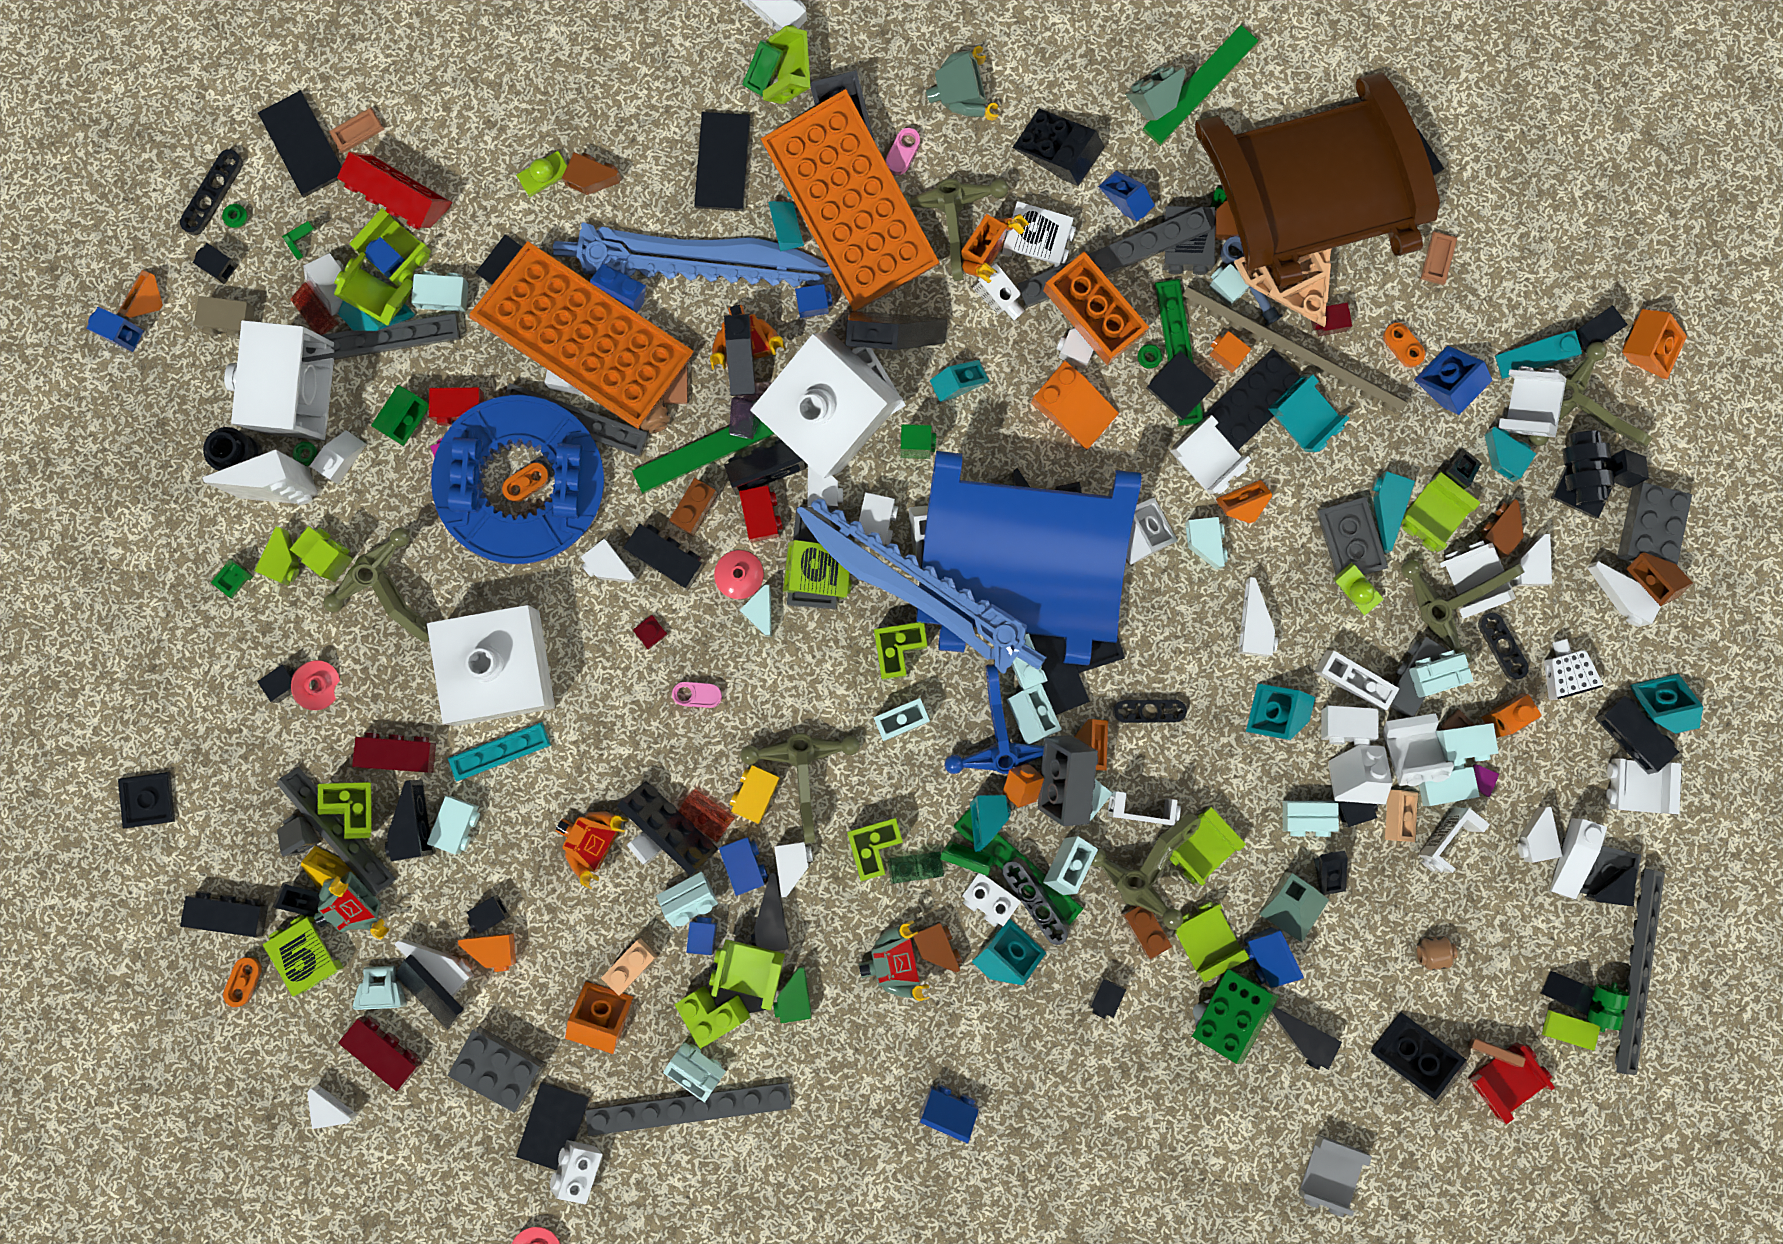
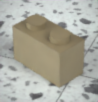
[194,296,255,339]

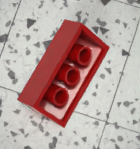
[337,152,453,230]

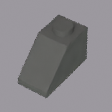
[277,815,321,857]

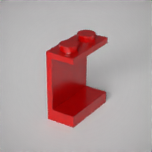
[1468,1042,1555,1125]

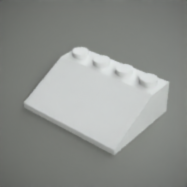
[202,450,318,505]

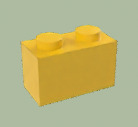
[729,765,781,824]

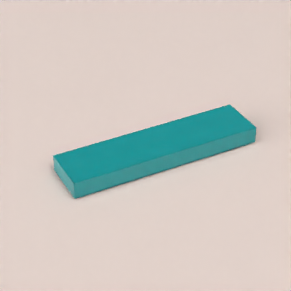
[448,722,551,782]

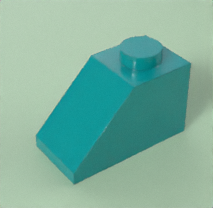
[930,360,990,402]
[970,795,1011,852]

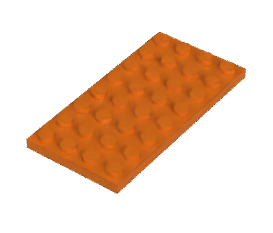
[760,89,940,311]
[469,241,694,429]

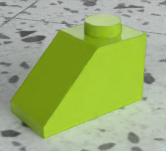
[254,526,299,586]

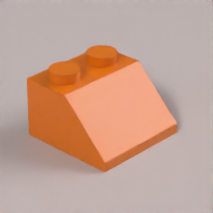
[1622,309,1687,380]
[565,981,633,1054]

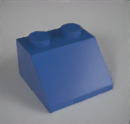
[1414,346,1493,415]
[1243,927,1304,988]
[919,1084,979,1144]

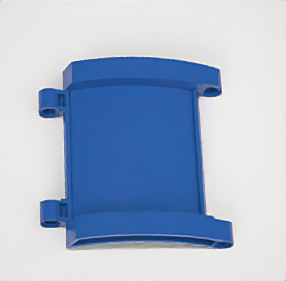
[916,451,1142,665]

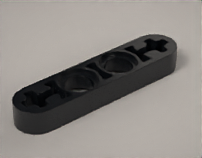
[180,149,243,236]
[1003,857,1070,945]

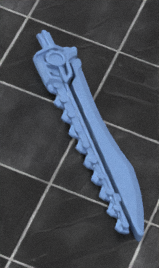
[553,222,832,288]
[797,499,1046,673]

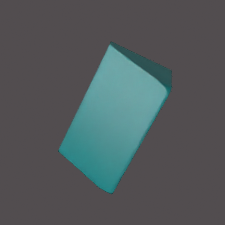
[768,201,804,252]

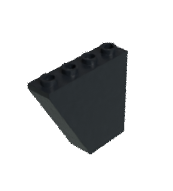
[846,310,947,350]

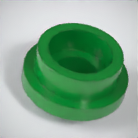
[222,204,248,229]
[1137,344,1162,369]
[292,441,318,466]

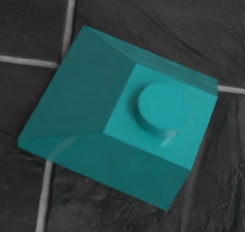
[337,281,415,331]
[1630,674,1704,734]
[1246,683,1315,741]
[972,918,1046,985]

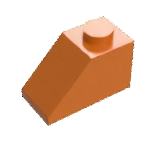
[458,933,516,972]

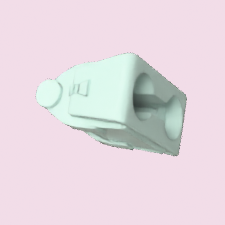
[352,966,406,1010]

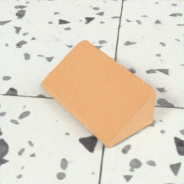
[1385,790,1418,842]

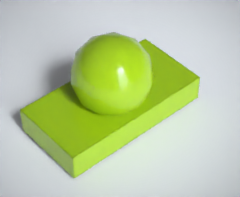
[516,151,567,198]
[1333,562,1384,616]

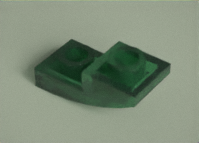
[887,851,944,884]

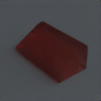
[290,282,339,335]
[679,789,735,842]

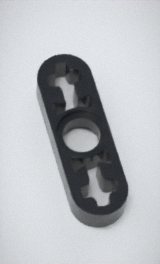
[1478,613,1529,680]
[1113,700,1187,723]

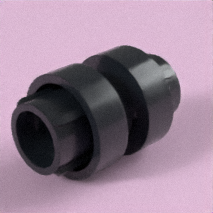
[203,427,263,471]
[1562,430,1615,505]

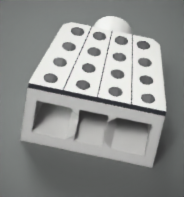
[971,263,1025,320]
[1544,639,1604,701]

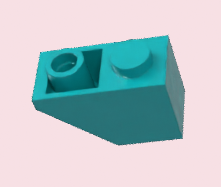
[1484,427,1536,482]

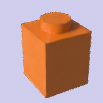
[1210,331,1251,373]
[1002,763,1044,808]

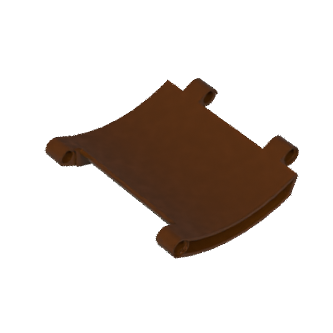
[1195,72,1440,288]

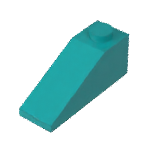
[1495,330,1582,379]
[1372,471,1415,554]

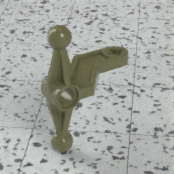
[903,179,1009,282]
[1529,342,1653,447]
[323,527,429,642]
[1401,560,1525,664]
[740,733,860,844]
[1091,813,1201,929]

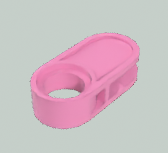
[886,128,920,175]
[672,682,722,708]

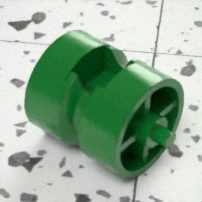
[1587,982,1630,1032]

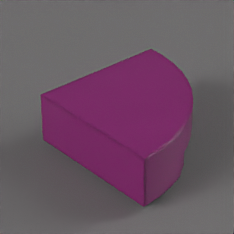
[1473,764,1499,797]

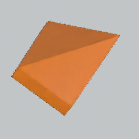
[118,270,163,318]
[1216,480,1272,523]
[1074,719,1108,771]

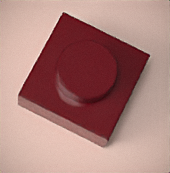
[633,615,668,650]

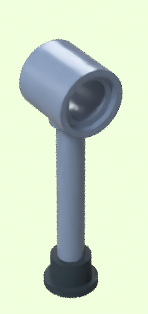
[1220,236,1283,326]

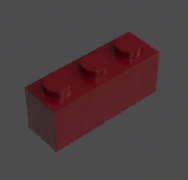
[352,732,436,773]
[338,1016,422,1092]

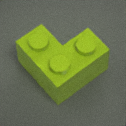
[290,526,354,582]
[874,622,928,681]
[318,782,371,839]
[847,818,903,881]
[674,986,751,1049]

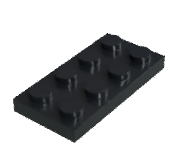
[1203,349,1301,451]
[617,781,719,876]

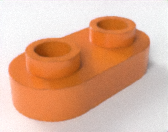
[1383,323,1425,368]
[502,463,550,502]
[223,957,262,1007]

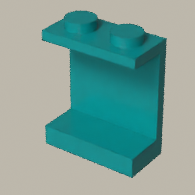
[1268,374,1350,452]

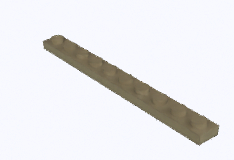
[1183,285,1408,412]

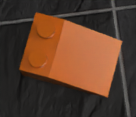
[1031,361,1119,450]

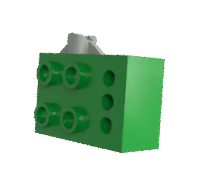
[1192,969,1279,1064]

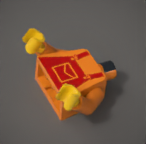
[961,214,1029,283]
[710,305,786,370]
[555,811,629,889]

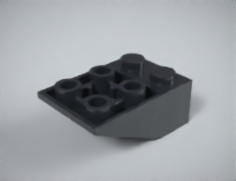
[1012,108,1105,186]

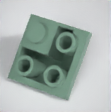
[1125,66,1185,120]
[1259,872,1329,942]

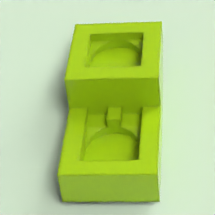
[1541,1010,1600,1051]

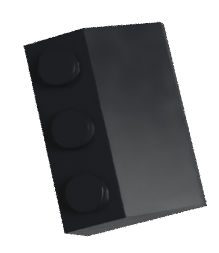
[724,439,805,496]

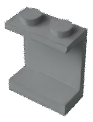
[1299,1135,1372,1217]

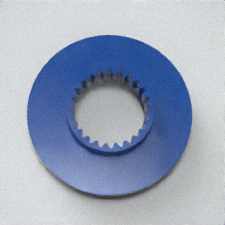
[431,395,604,564]

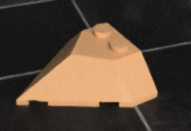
[1234,248,1332,327]

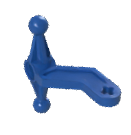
[944,664,1044,774]

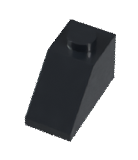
[1576,305,1628,353]

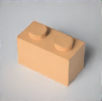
[601,938,658,996]

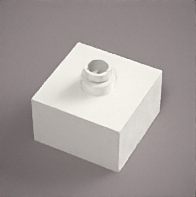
[224,321,335,440]
[750,332,903,479]
[427,605,555,726]

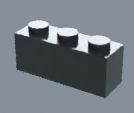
[623,523,704,590]
[1595,696,1679,774]
[180,891,269,937]

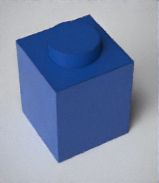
[364,237,405,279]
[795,284,833,318]
[686,916,717,955]

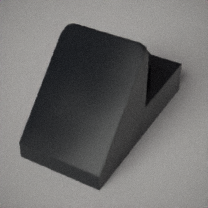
[1314,850,1348,895]

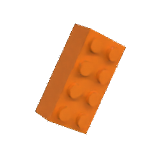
[1043,251,1149,366]

